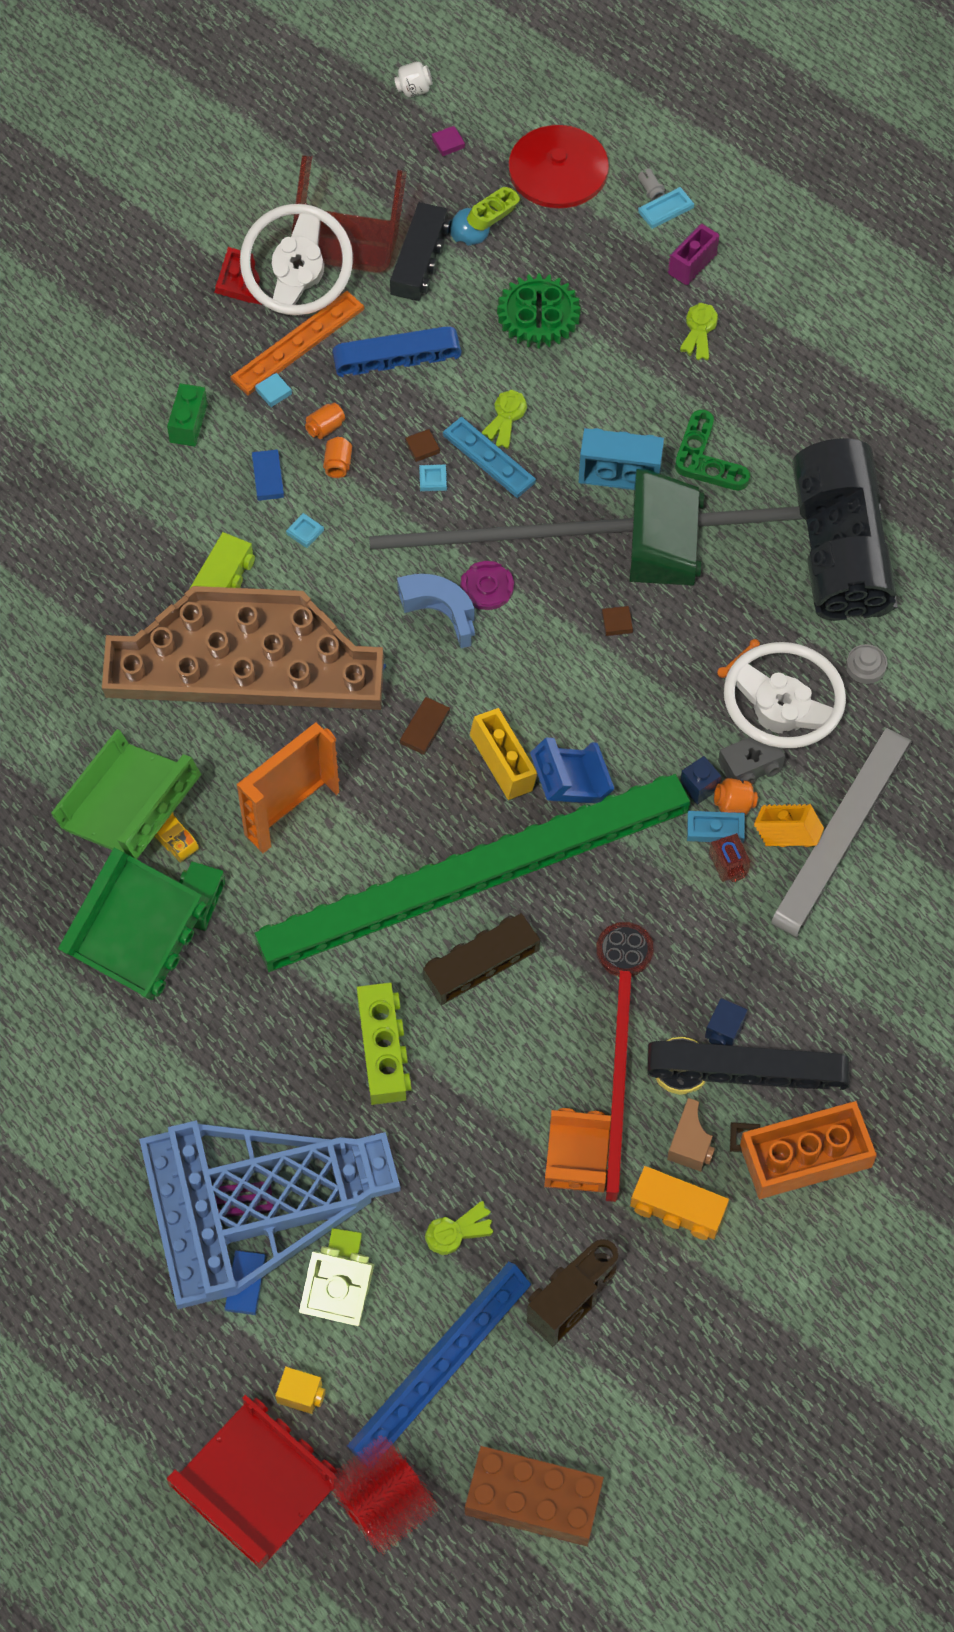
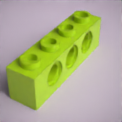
[357,983,411,1105]

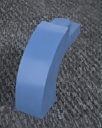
[397,574,475,648]

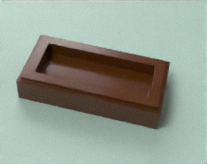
[400,697,450,755]

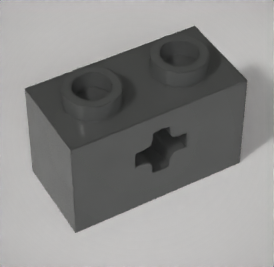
[718,729,785,784]

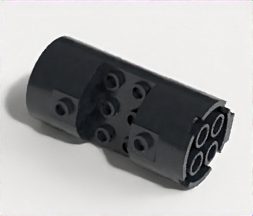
[792,438,898,621]

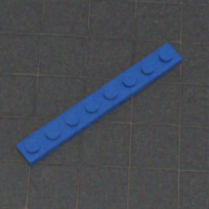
[347,1262,531,1468]

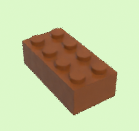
[465,1446,604,1547]

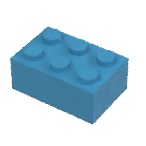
[578,428,664,490]

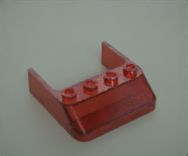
[291,155,407,272]

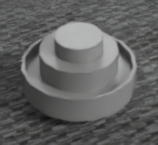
[846,644,887,684]

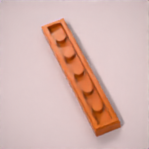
[230,291,364,396]

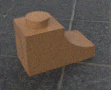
[667,1098,715,1172]

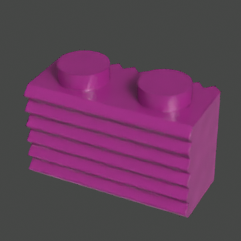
[668,224,719,285]

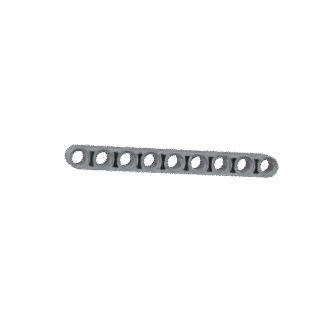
[771,728,912,937]

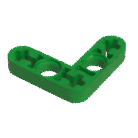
[675,409,750,491]

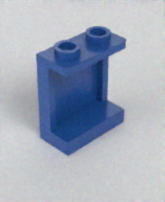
[530,737,614,804]

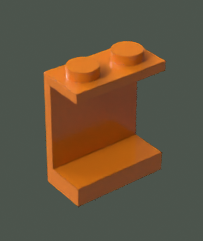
[544,1108,611,1193]

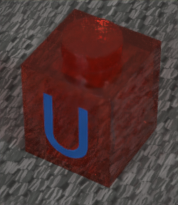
[709,833,751,882]

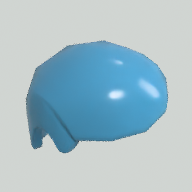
[449,208,490,245]

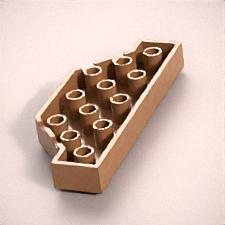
[102,586,384,710]

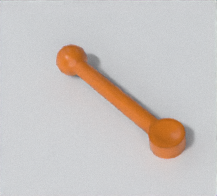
[717,639,760,678]

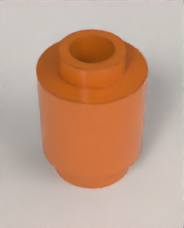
[305,403,345,439]
[323,437,352,478]

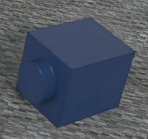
[680,756,721,805]
[705,998,748,1046]

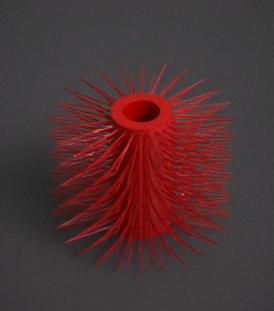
[326,1436,438,1555]

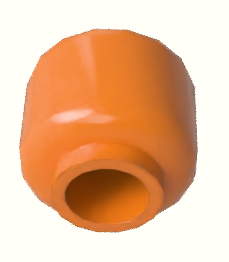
[714,778,758,816]

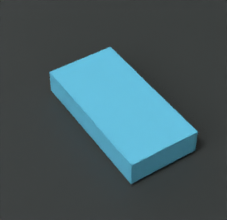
[638,187,694,229]

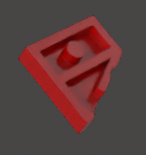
[215,247,263,305]

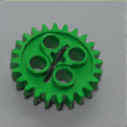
[497,273,581,348]

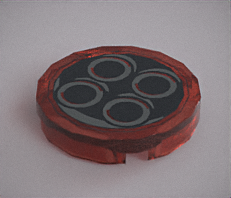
[596,922,654,977]

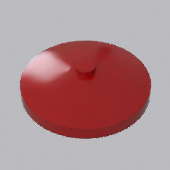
[509,125,609,209]

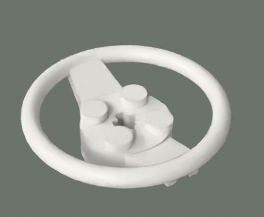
[240,204,353,315]
[724,642,846,748]

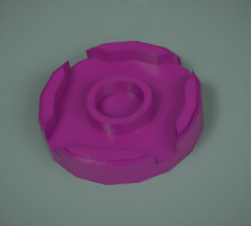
[460,561,514,610]

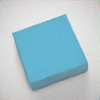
[255,373,292,407]
[419,465,447,491]
[286,513,324,548]

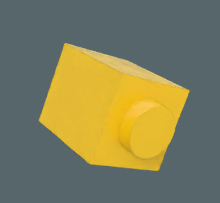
[275,1367,326,1414]

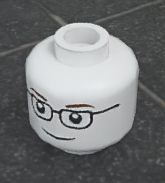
[394,62,433,98]

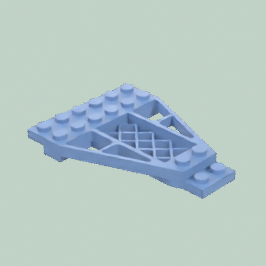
[139,1120,400,1309]

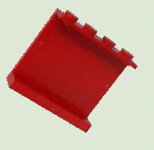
[166,1395,338,1570]

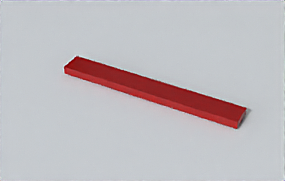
[606,971,631,1202]

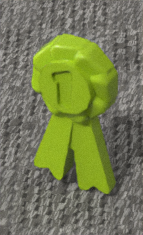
[680,303,718,360]
[482,390,527,449]
[425,1201,493,1255]

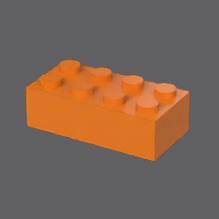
[740,1101,877,1200]

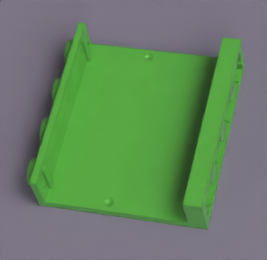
[51,729,202,859]

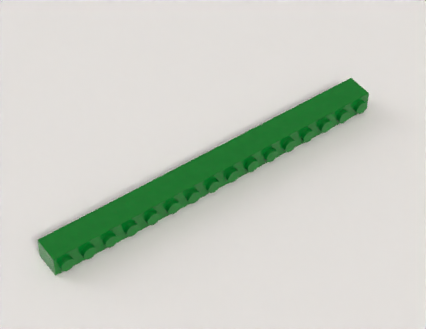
[255,774,690,973]

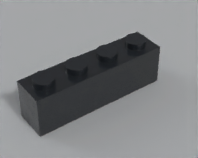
[390,202,451,302]

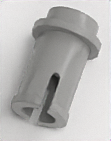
[638,169,665,201]

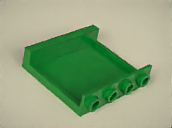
[58,847,209,1000]

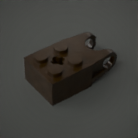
[527,1239,619,1347]

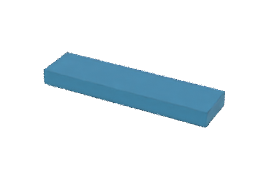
[443,416,536,498]

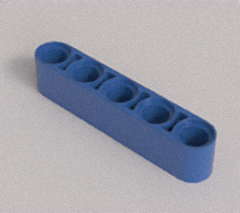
[332,326,462,377]

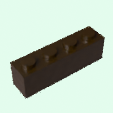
[423,913,540,1006]

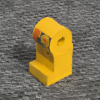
[155,812,199,863]

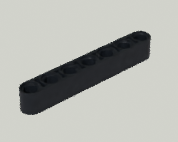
[647,1041,849,1090]

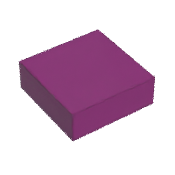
[432,126,465,156]

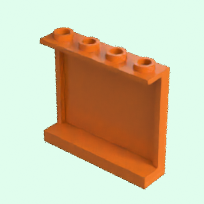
[237,722,340,853]

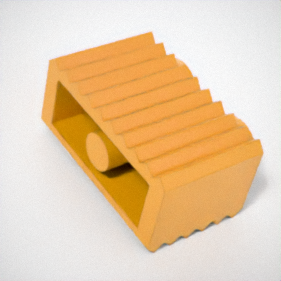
[754,804,824,847]

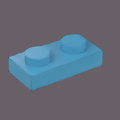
[687,811,745,843]

